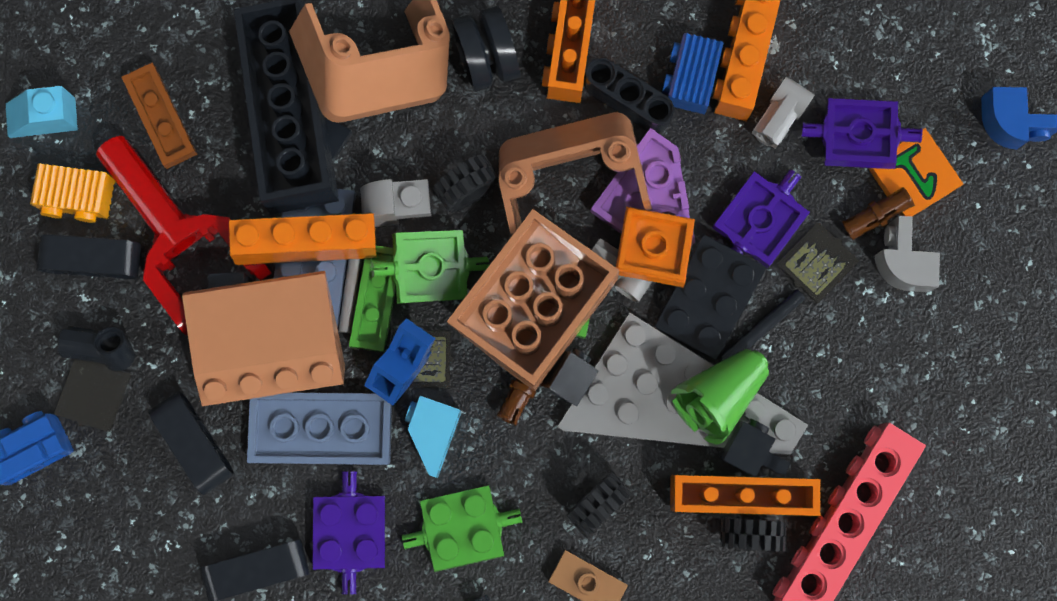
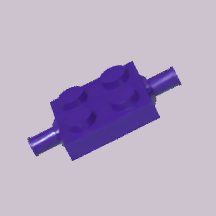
[802,98,923,169]
[712,169,810,268]
[313,471,385,594]

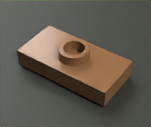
[548,550,628,601]

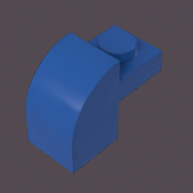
[981,87,1057,150]
[364,318,436,405]

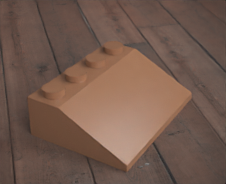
[447,209,620,391]
[182,271,345,406]

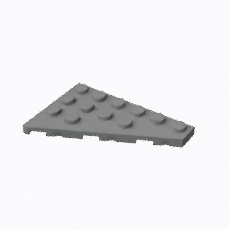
[557,313,808,455]

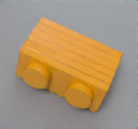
[30,163,115,223]

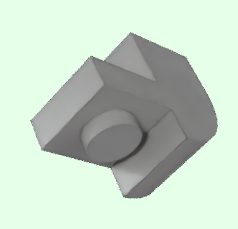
[360,179,431,227]
[875,216,940,292]

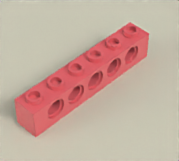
[772,422,926,601]

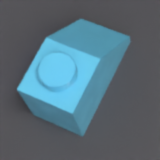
[6,86,78,138]
[405,396,462,478]

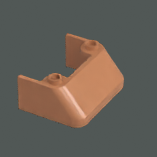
[289,0,450,123]
[499,112,652,235]

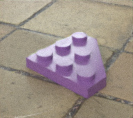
[590,128,695,247]

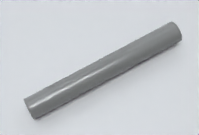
[338,259,363,334]

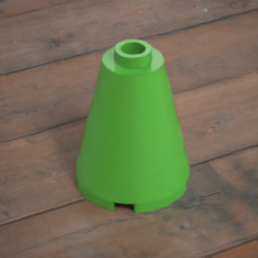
[671,349,769,445]

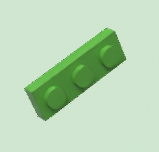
[349,245,396,353]

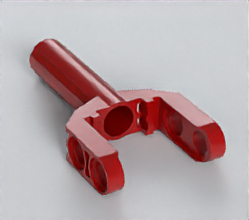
[96,136,271,336]

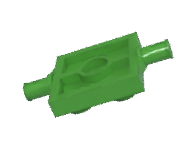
[371,230,489,304]
[402,486,523,572]

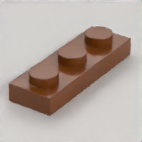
[121,63,198,169]

